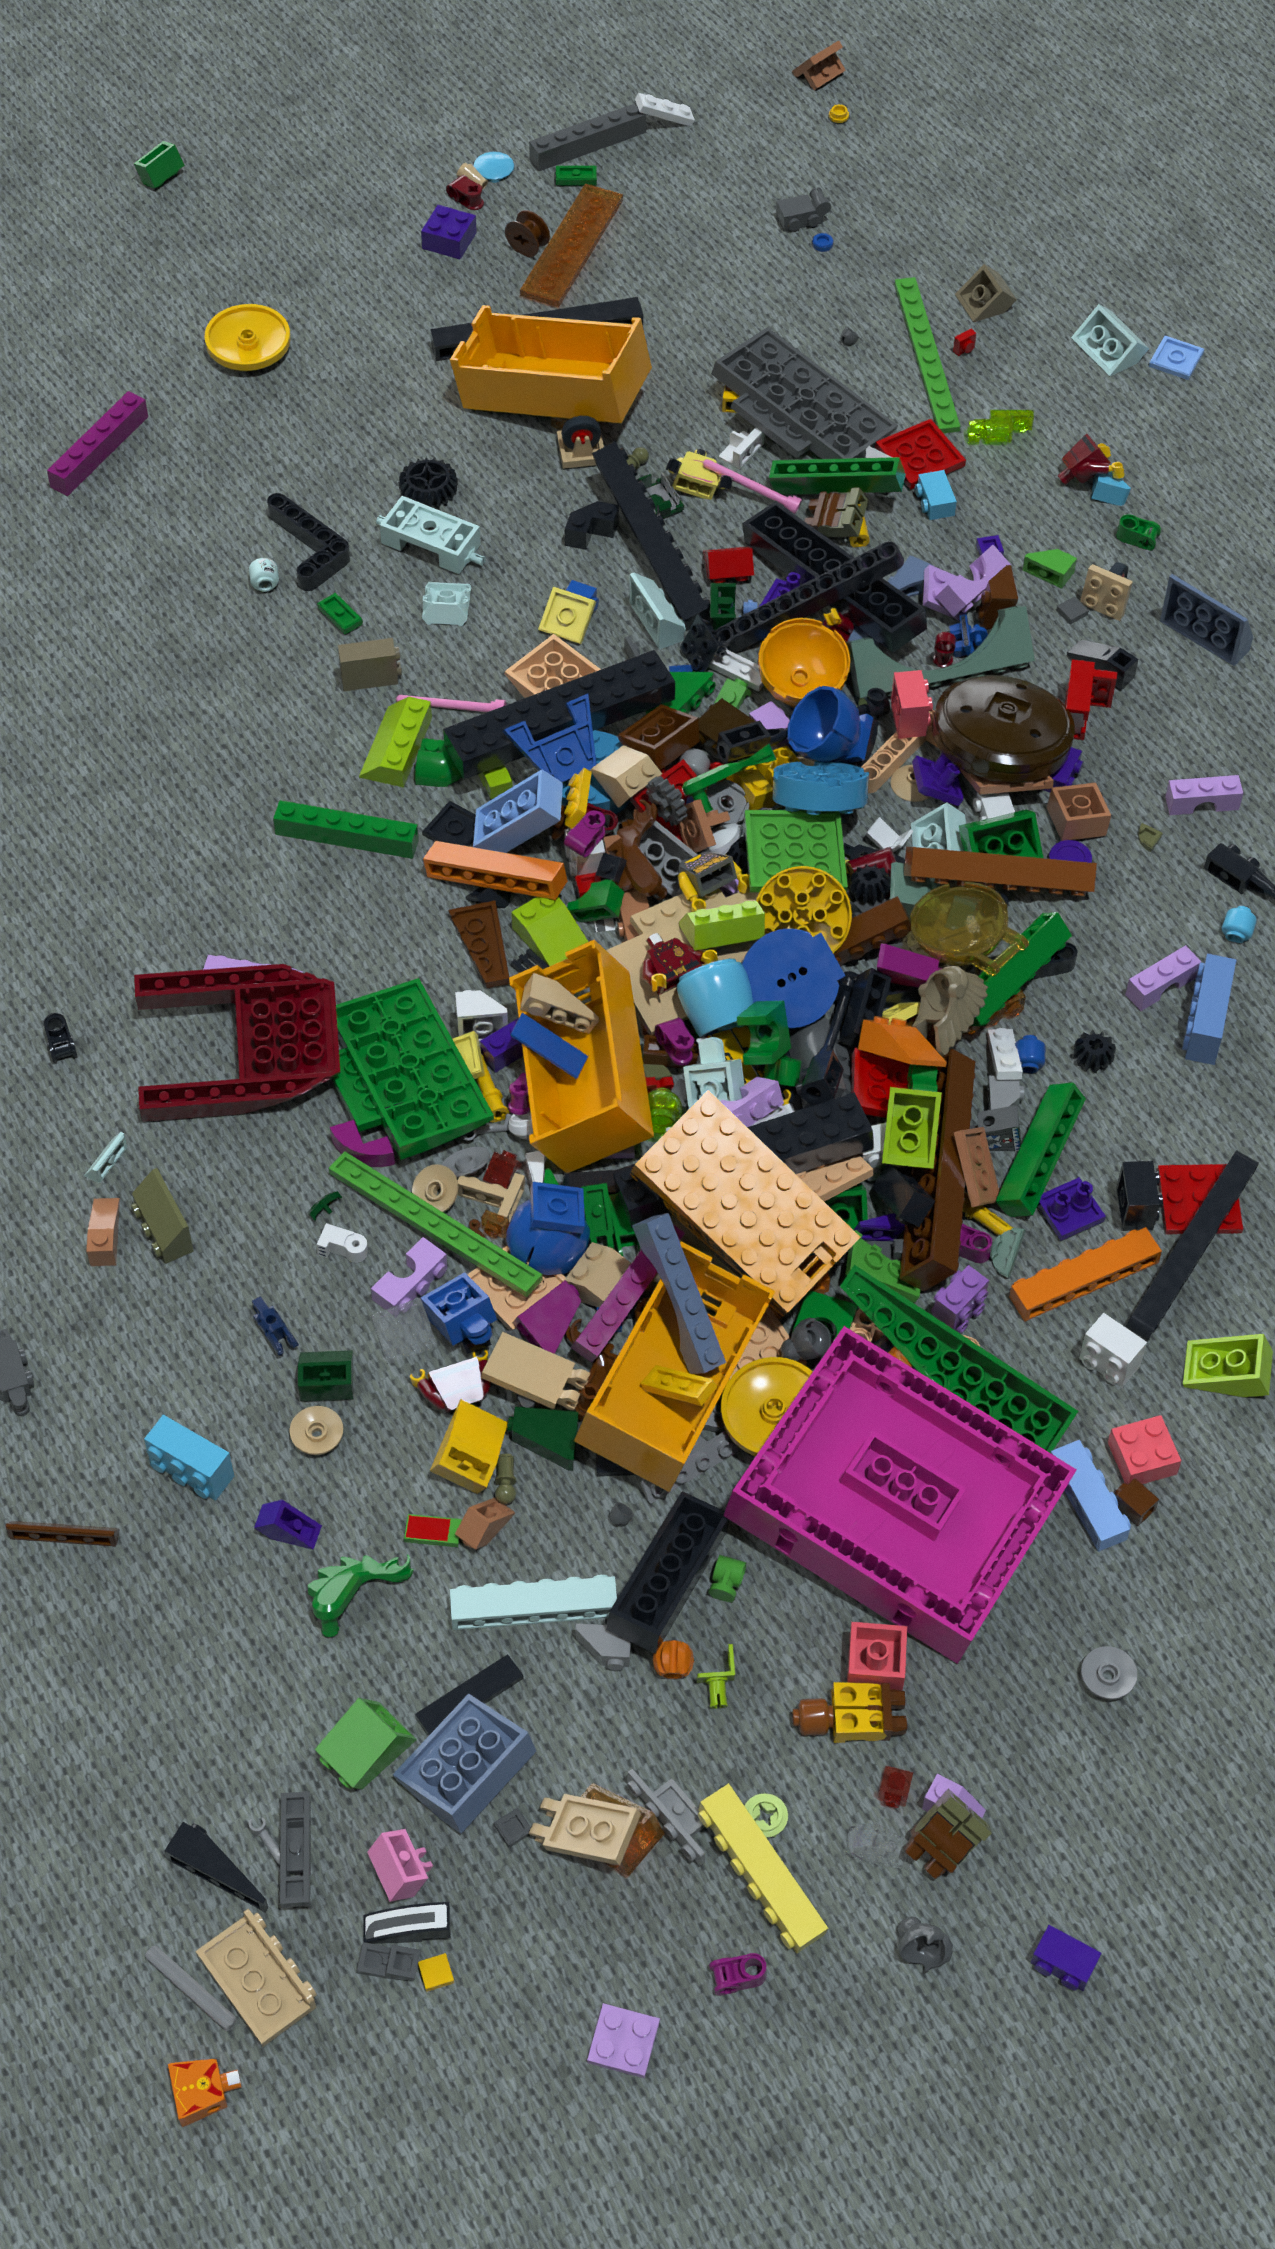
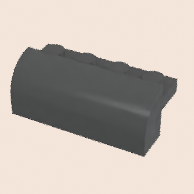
[789,1018,852,1108]

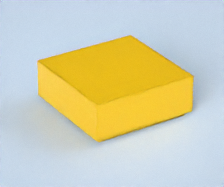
[418,1953,454,1992]

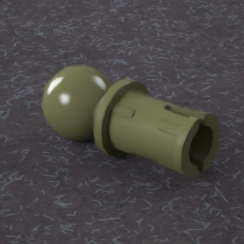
[626,447,649,470]
[495,1454,516,1504]

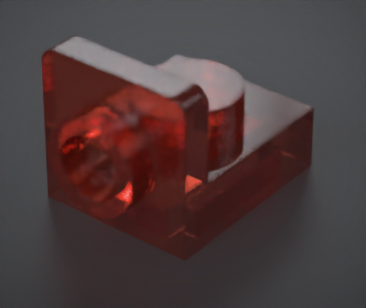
[483,1150,522,1189]
[878,1766,913,1808]

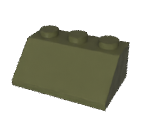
[131,1168,194,1264]

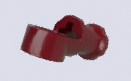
[933,632,956,668]

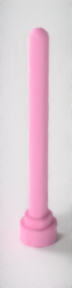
[703,459,802,514]
[396,695,506,712]

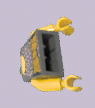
[678,852,750,912]

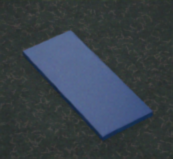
[510,1013,588,1079]

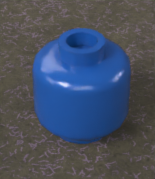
[1015,1035,1046,1073]

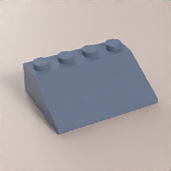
[1160,574,1253,666]
[393,1693,536,1833]

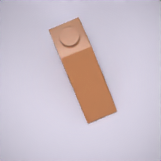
[86,1198,120,1266]

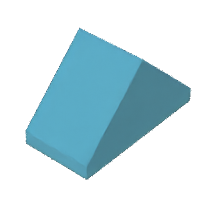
[1091,472,1131,506]

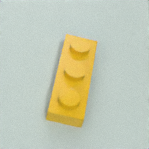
[564,768,592,829]
[640,1365,717,1406]

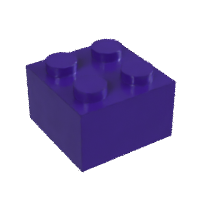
[421,205,477,260]

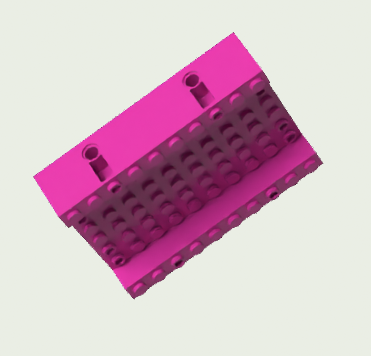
[723,1326,1077,1664]

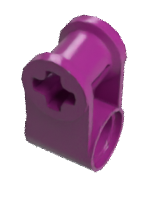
[564,811,605,858]
[655,1017,694,1065]
[508,1072,530,1115]
[959,1223,992,1263]
[709,1953,767,1996]

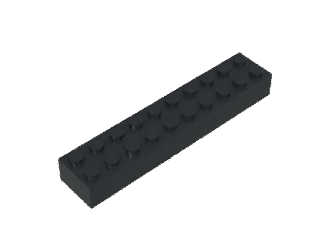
[742,501,927,652]
[443,650,675,780]
[612,1092,874,1228]

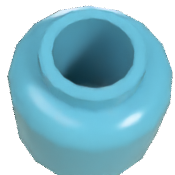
[1222,906,1257,943]

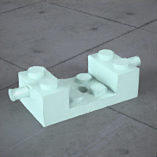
[376,496,486,574]

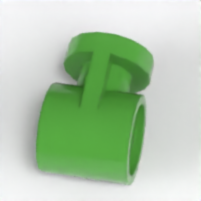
[709,1555,747,1602]

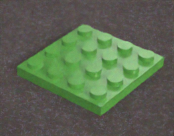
[744,810,848,893]

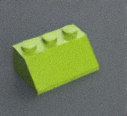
[679,901,765,951]

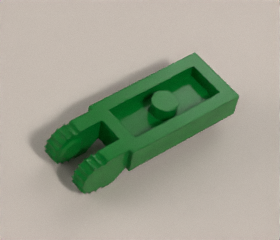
[581,1183,614,1249]

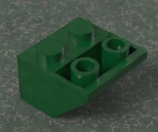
[298,1350,353,1401]

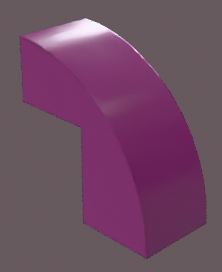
[330,1120,395,1167]

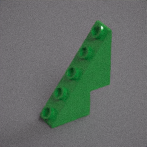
[646,672,716,715]

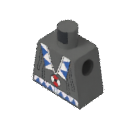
[970,1105,1021,1151]

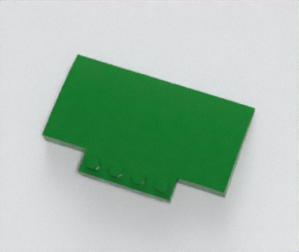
[331,978,494,1160]

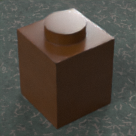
[1115,1478,1159,1527]

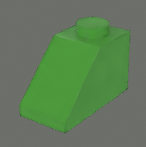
[1023,549,1077,589]

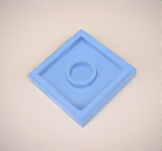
[1149,336,1204,380]

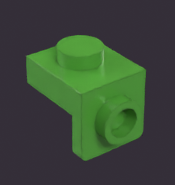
[714,678,752,709]

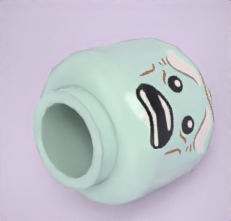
[249,558,279,592]

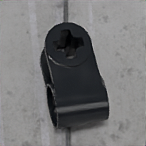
[44,1013,77,1063]

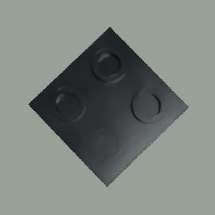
[680,614,727,672]

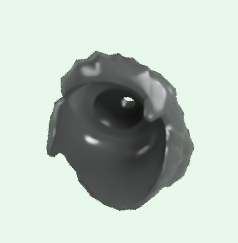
[780,1317,831,1362]
[898,1916,953,1973]

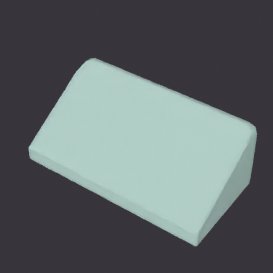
[84,1132,127,1183]

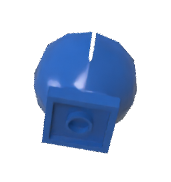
[788,686,873,764]
[506,1182,590,1275]

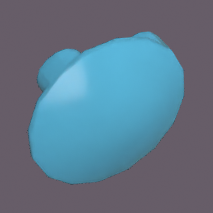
[474,152,514,183]

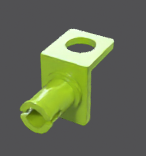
[696,1644,735,1709]

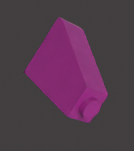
[877,943,943,988]
[512,1280,581,1354]

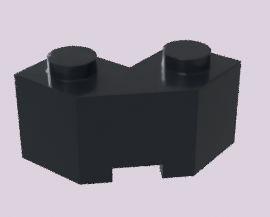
[565,501,619,550]

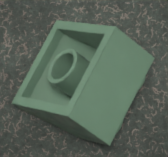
[890,862,941,927]

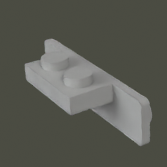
[641,1431,738,1503]
[627,1769,705,1866]

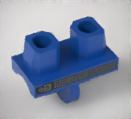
[949,614,988,657]

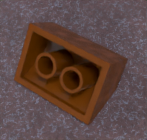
[618,704,699,770]

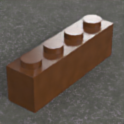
[833,896,914,967]

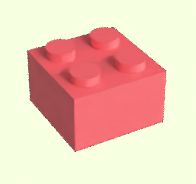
[891,670,933,739]
[1107,1415,1181,1484]
[847,1622,907,1691]

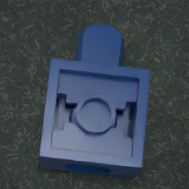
[421,1272,497,1346]

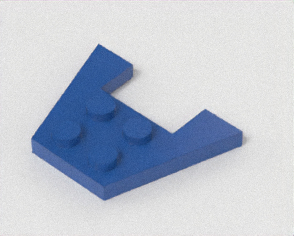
[502,694,597,783]

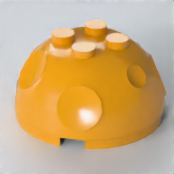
[758,618,850,708]

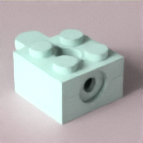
[683,1037,744,1109]

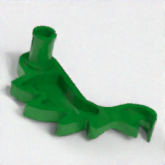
[682,743,777,813]
[307,1554,414,1637]

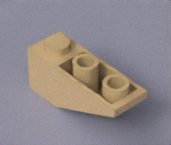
[520,973,599,1034]

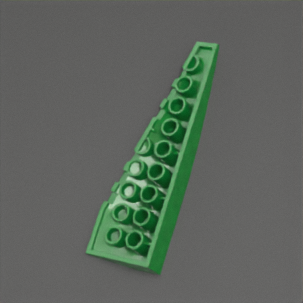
[840,1264,1079,1453]

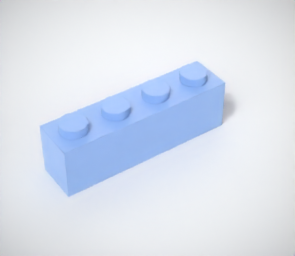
[1051,1440,1131,1552]

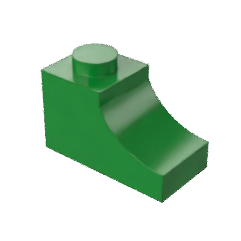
[567,880,624,922]

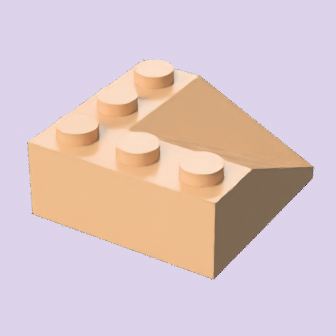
[505,634,601,698]

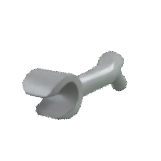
[460,1113,512,1140]
[249,1817,280,1865]

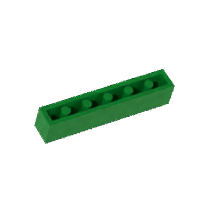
[769,457,906,495]
[273,800,419,859]
[970,912,1072,1027]
[996,1082,1086,1217]

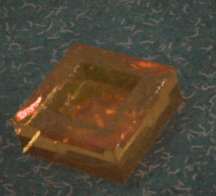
[481,1210,509,1239]

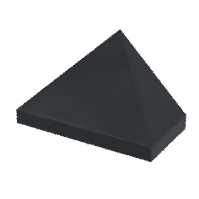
[466,887,512,908]

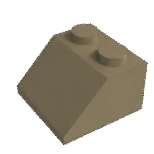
[955,264,1017,322]

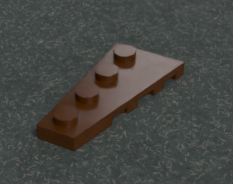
[448,901,510,988]

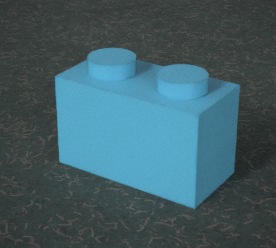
[915,470,957,520]

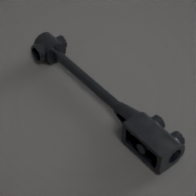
[717,688,890,764]
[1204,843,1275,899]
[796,971,859,1104]

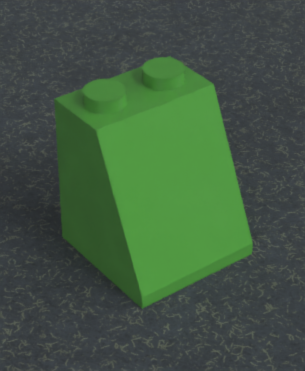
[315,1698,417,1789]

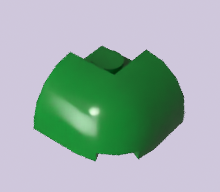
[415,738,463,787]

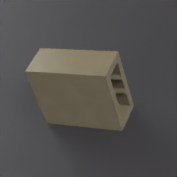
[338,638,402,691]

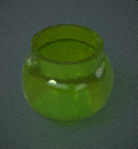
[648,1088,683,1135]

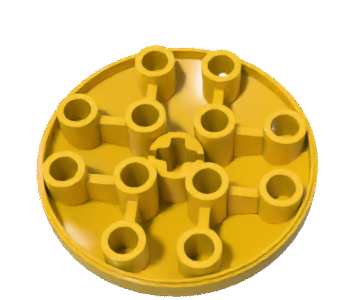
[756,866,852,953]

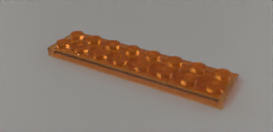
[520,184,623,307]

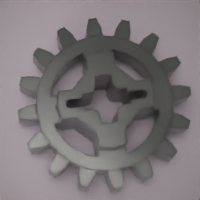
[645,776,688,826]

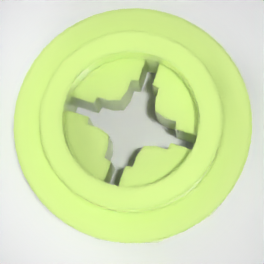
[745,1794,788,1838]

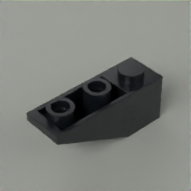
[1067,639,1139,690]

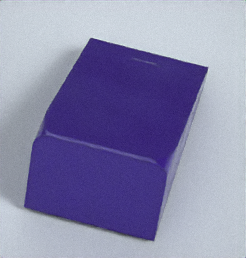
[854,1213,905,1242]

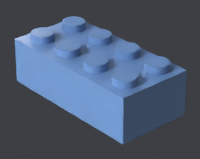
[1182,954,1236,1065]

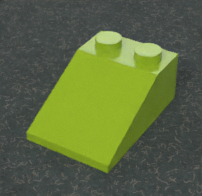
[511,897,588,966]
[882,1087,942,1169]
[1183,1334,1273,1397]

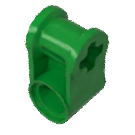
[1116,514,1161,551]

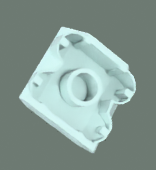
[422,582,471,626]

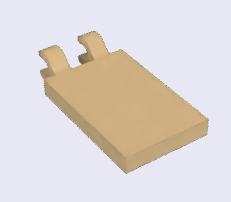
[481,1332,590,1411]
[529,1794,641,1866]

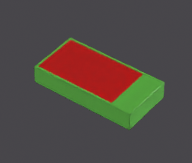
[404,1514,462,1547]

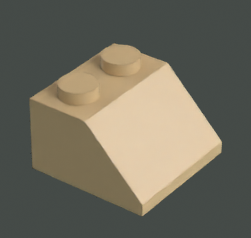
[590,745,662,808]
[565,1242,631,1307]

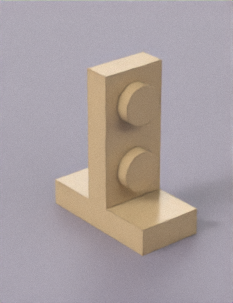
[457,1173,525,1229]

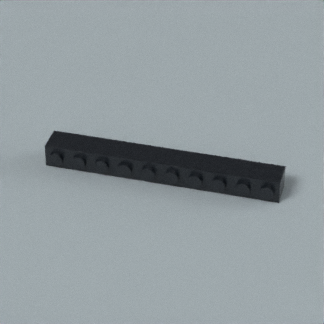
[430,297,643,361]
[592,441,712,631]

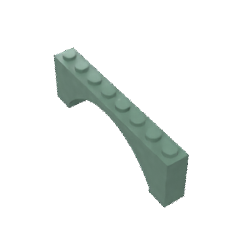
[845,605,1035,698]

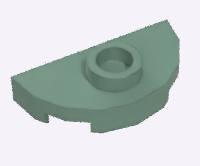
[990,1228,1026,1278]

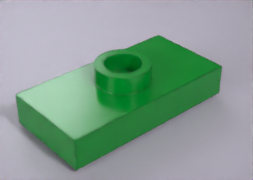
[556,166,597,185]
[317,592,363,635]

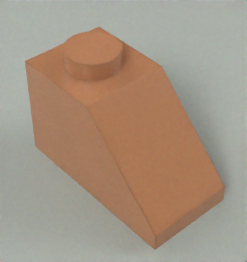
[455,1497,515,1549]

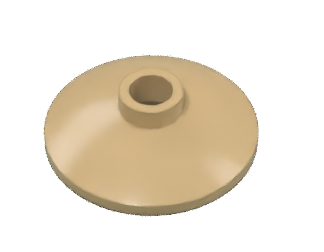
[891,765,931,802]
[412,1164,458,1212]
[290,1406,343,1455]

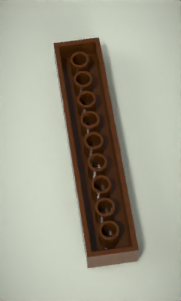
[900,1049,976,1291]

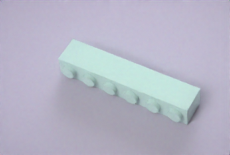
[450,1575,617,1630]

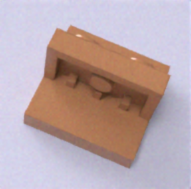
[792,40,846,90]
[678,799,730,854]

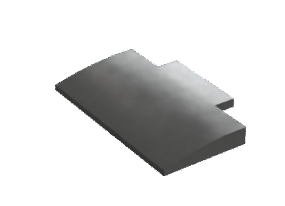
[711,327,898,459]

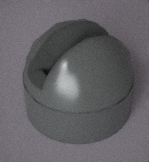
[841,327,859,345]
[610,1502,634,1526]

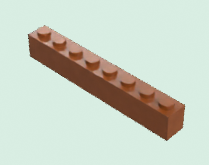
[904,847,1097,896]

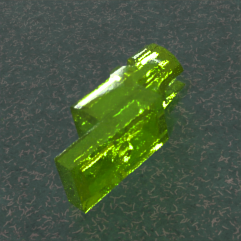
[967,410,1034,444]

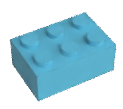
[144,1415,234,1501]

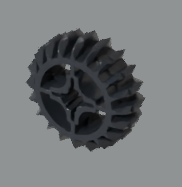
[398,457,458,509]

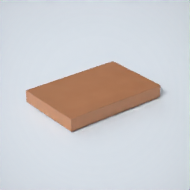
[954,1127,1000,1207]

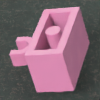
[367,1829,433,1902]

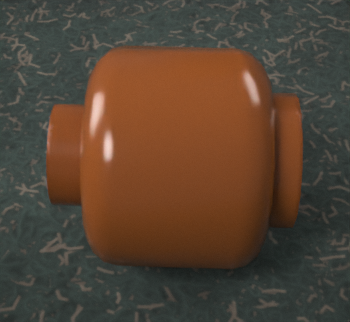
[792,1698,833,1736]

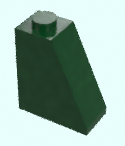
[507,1407,579,1471]

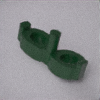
[308,1191,343,1221]

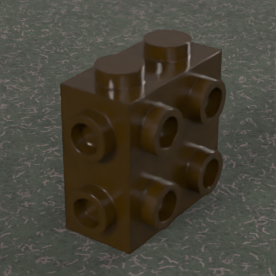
[696,698,756,759]

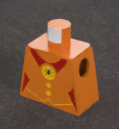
[168,2059,242,2127]

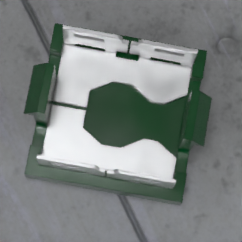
[637,473,684,518]

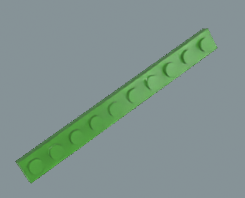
[894,277,960,433]
[328,1151,543,1297]

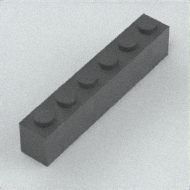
[529,103,646,171]

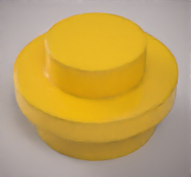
[829,104,849,123]

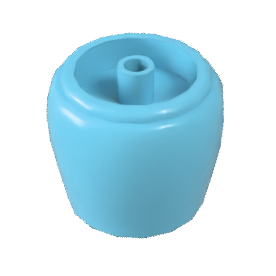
[677,959,753,1038]

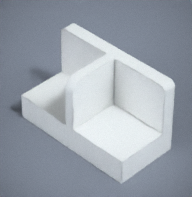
[719,428,765,469]

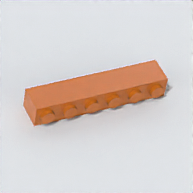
[423,841,568,900]
[1009,1227,1162,1322]

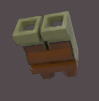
[804,488,868,537]
[904,1788,992,1879]

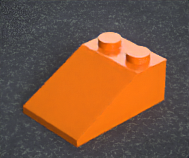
[858,1016,947,1067]

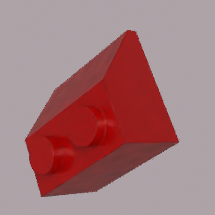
[703,547,754,583]

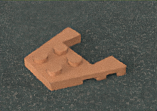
[958,766,1054,795]

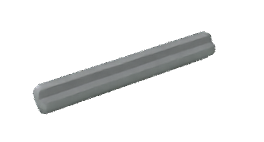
[145,1945,237,2031]

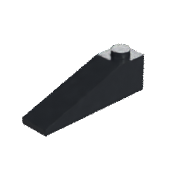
[164,1822,268,1913]

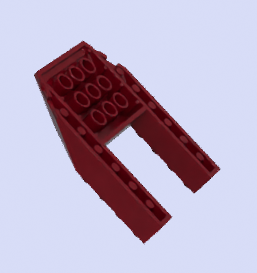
[134,964,341,1122]

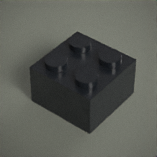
[1116,1161,1163,1231]

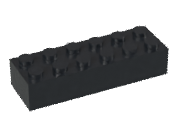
[606,1491,729,1654]

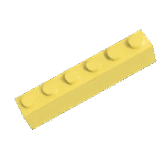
[698,1783,828,1953]

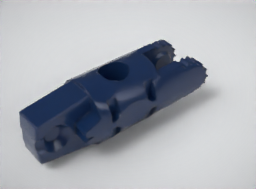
[252,1296,299,1356]

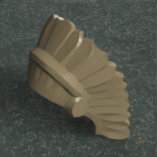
[912,966,988,1056]

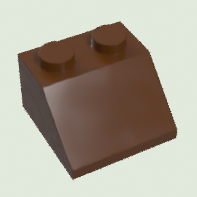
[976,565,1018,629]

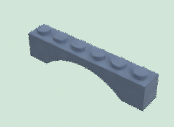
[848,555,934,648]
[632,1213,726,1374]

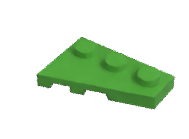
[846,1230,920,1303]

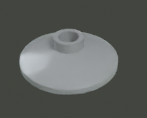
[442,1147,490,1177]
[1081,1646,1137,1700]

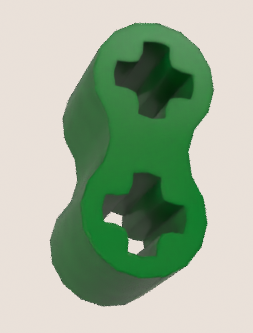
[763,1055,802,1086]
[907,1064,938,1092]

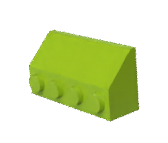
[359,697,432,788]

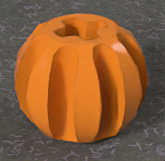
[653,1640,694,1679]

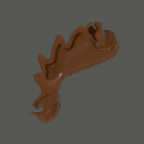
[607,800,667,900]
[565,1319,618,1421]

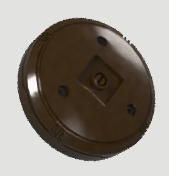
[932,675,1075,782]

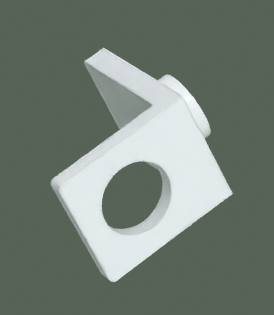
[865,817,913,852]

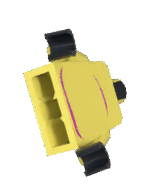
[665,449,733,500]

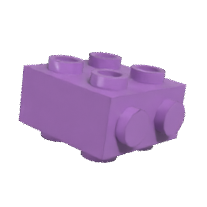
[931,1265,989,1334]

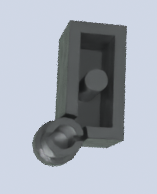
[776,187,831,232]

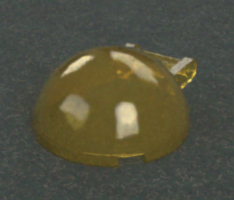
[910,882,1029,976]

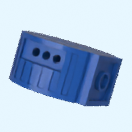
[741,929,845,1031]

